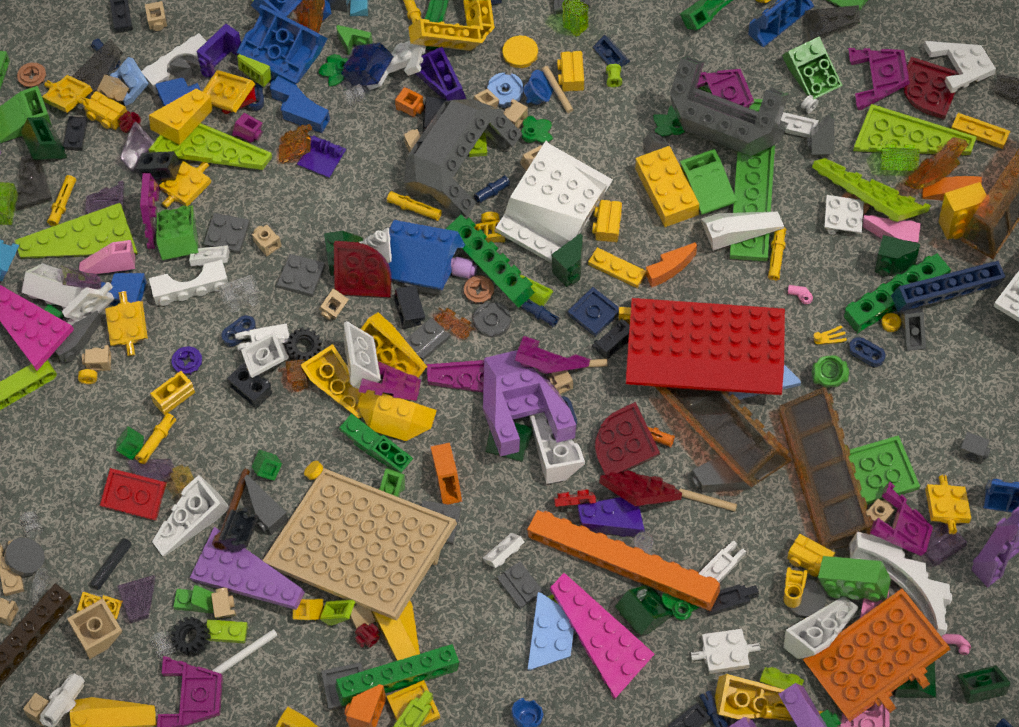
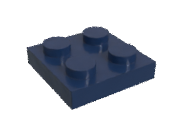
[567,287,619,337]

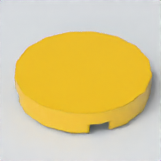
[502,35,538,68]

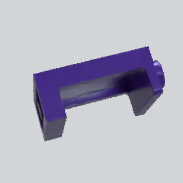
[196,24,241,78]

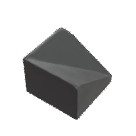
[169,57,193,82]
[643,132,669,153]

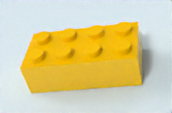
[635,146,699,227]

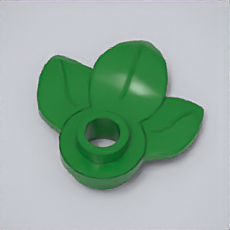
[318,54,353,87]
[653,105,685,136]
[521,116,553,143]
[662,593,699,620]

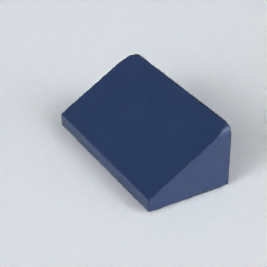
[592,34,630,67]

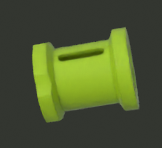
[606,64,623,87]

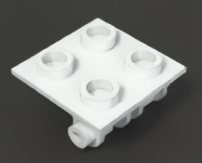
[824,195,864,235]
[359,227,392,264]

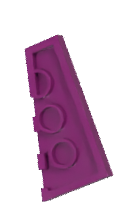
[427,360,484,393]

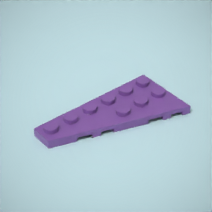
[190,527,305,610]

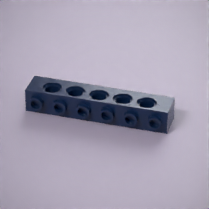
[891,260,1006,313]

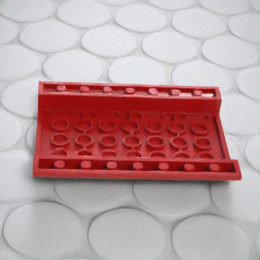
[626,298,785,395]

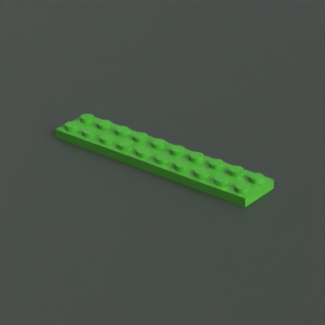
[730,99,775,261]

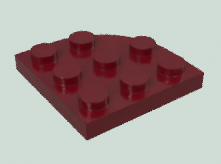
[903,57,959,120]
[334,241,392,298]
[595,402,661,475]
[599,470,682,506]

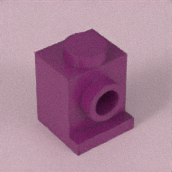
[232,113,263,143]

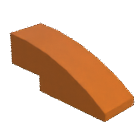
[922,176,982,201]
[646,243,697,288]

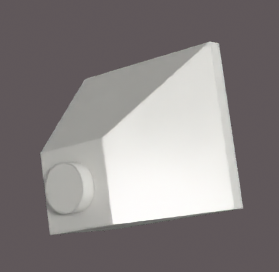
[241,332,289,378]

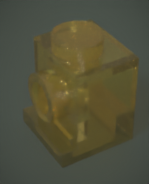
[170,464,194,496]

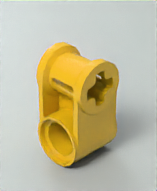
[783,567,808,608]

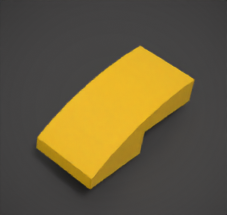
[76,592,122,620]

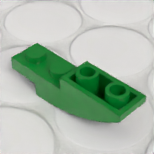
[339,413,413,473]

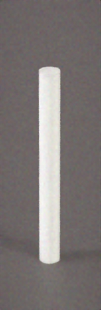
[212,629,278,674]

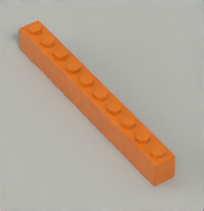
[527,510,720,611]

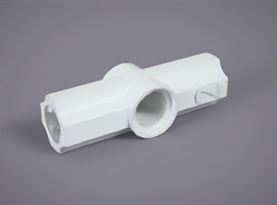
[40,673,85,727]

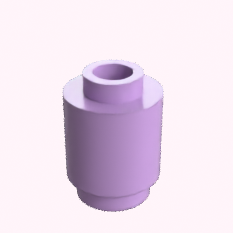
[451,257,477,279]

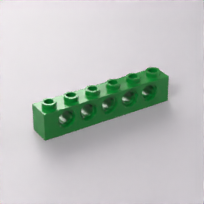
[446,215,535,308]
[844,253,951,334]
[335,644,459,706]

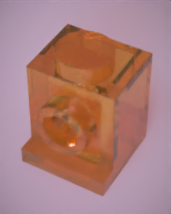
[285,359,308,391]

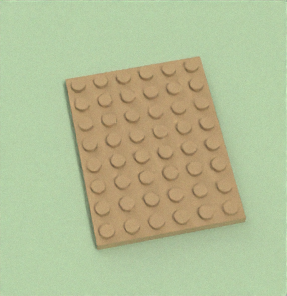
[263,468,457,621]

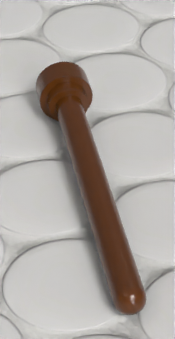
[212,468,250,550]

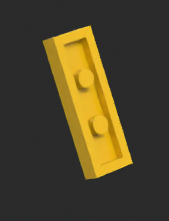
[951,113,1010,149]
[588,248,646,288]

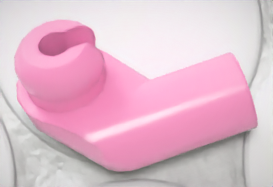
[788,285,813,304]
[942,634,971,655]

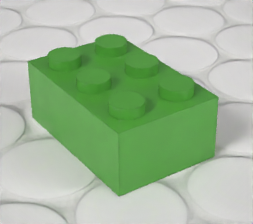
[818,556,891,602]

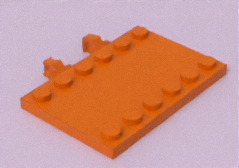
[803,588,951,722]

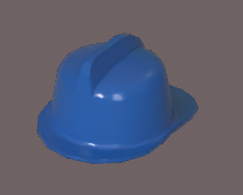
[523,70,553,105]

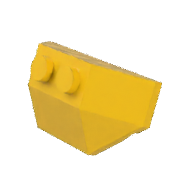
[358,390,437,441]

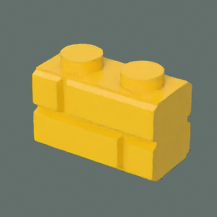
[557,51,584,92]
[84,91,127,130]
[592,200,622,243]
[150,371,195,415]
[787,534,835,577]

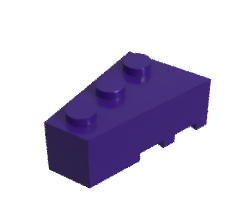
[415,47,467,101]
[578,497,645,539]

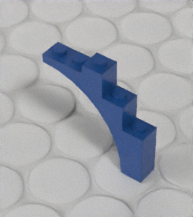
[270,70,330,133]

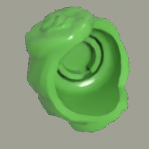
[811,355,849,388]

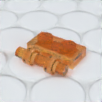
[279,124,312,164]

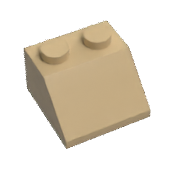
[67,599,122,659]

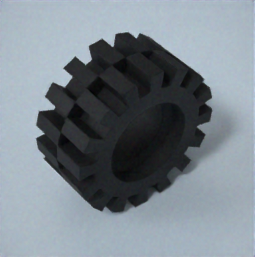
[286,327,322,364]
[171,617,211,656]

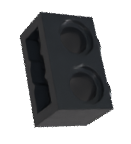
[135,151,181,181]
[227,363,272,409]

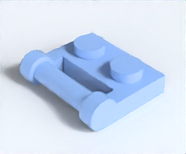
[109,57,149,105]

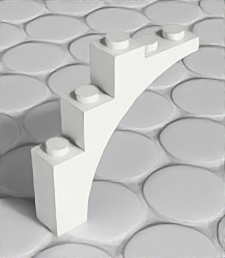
[849,532,952,637]

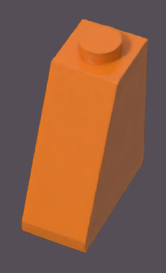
[431,443,462,505]

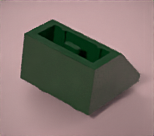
[21,117,67,159]

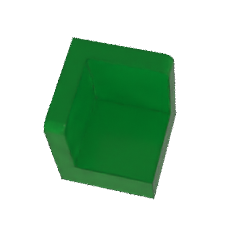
[116,426,144,460]
[252,449,282,481]

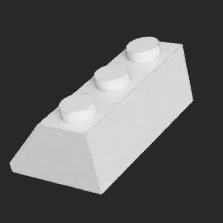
[22,263,93,309]
[344,321,381,389]

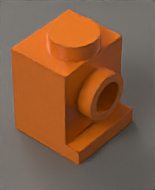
[395,87,425,117]

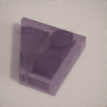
[117,575,155,623]

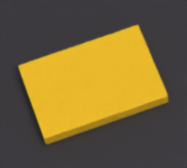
[202,70,255,113]

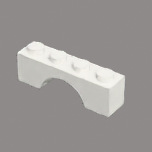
[141,33,207,95]
[149,260,229,306]

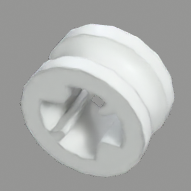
[801,95,819,113]

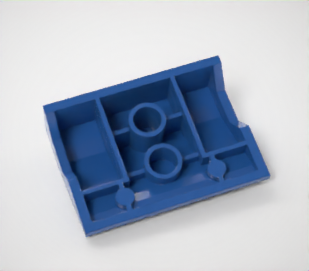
[748,0,814,48]
[237,4,328,83]
[389,220,465,290]
[984,479,1019,513]

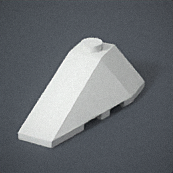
[701,212,784,250]
[529,412,585,484]
[152,475,229,556]
[784,597,858,659]

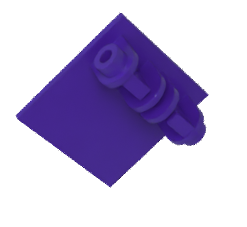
[297,135,346,178]

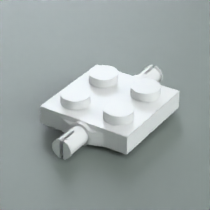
[62,282,114,325]
[691,629,761,674]

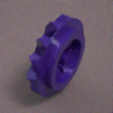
[172,346,202,375]

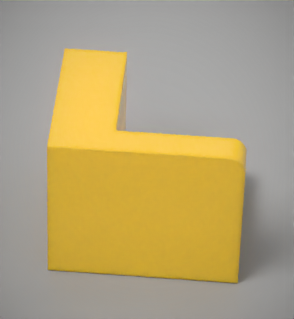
[293,598,323,620]

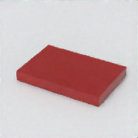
[100,468,167,520]

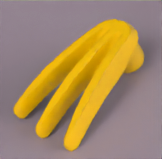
[814,325,847,345]

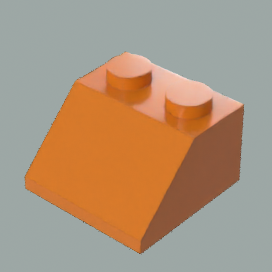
[344,684,386,727]

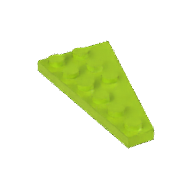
[853,104,977,155]
[149,123,272,170]
[812,158,931,222]
[15,203,138,259]

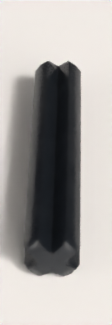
[90,538,132,590]

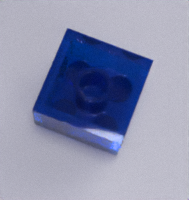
[341,42,394,87]

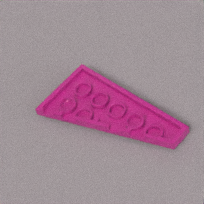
[0,285,74,371]
[550,573,655,700]

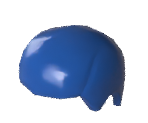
[512,698,544,727]

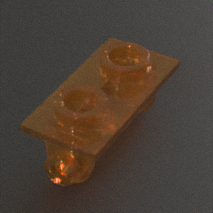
[435,307,475,339]

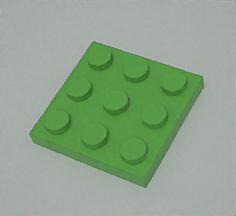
[843,435,920,506]

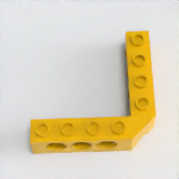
[408,0,495,51]

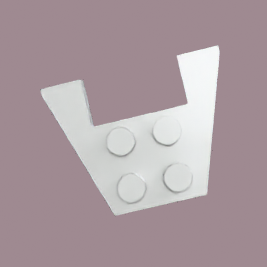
[366,40,426,90]
[924,41,996,93]

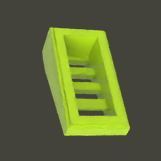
[237,54,271,87]
[320,600,355,626]

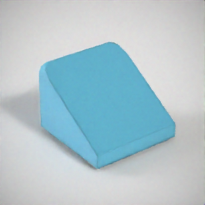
[350,0,368,16]

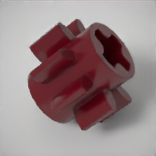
[119,111,142,134]
[355,623,380,648]

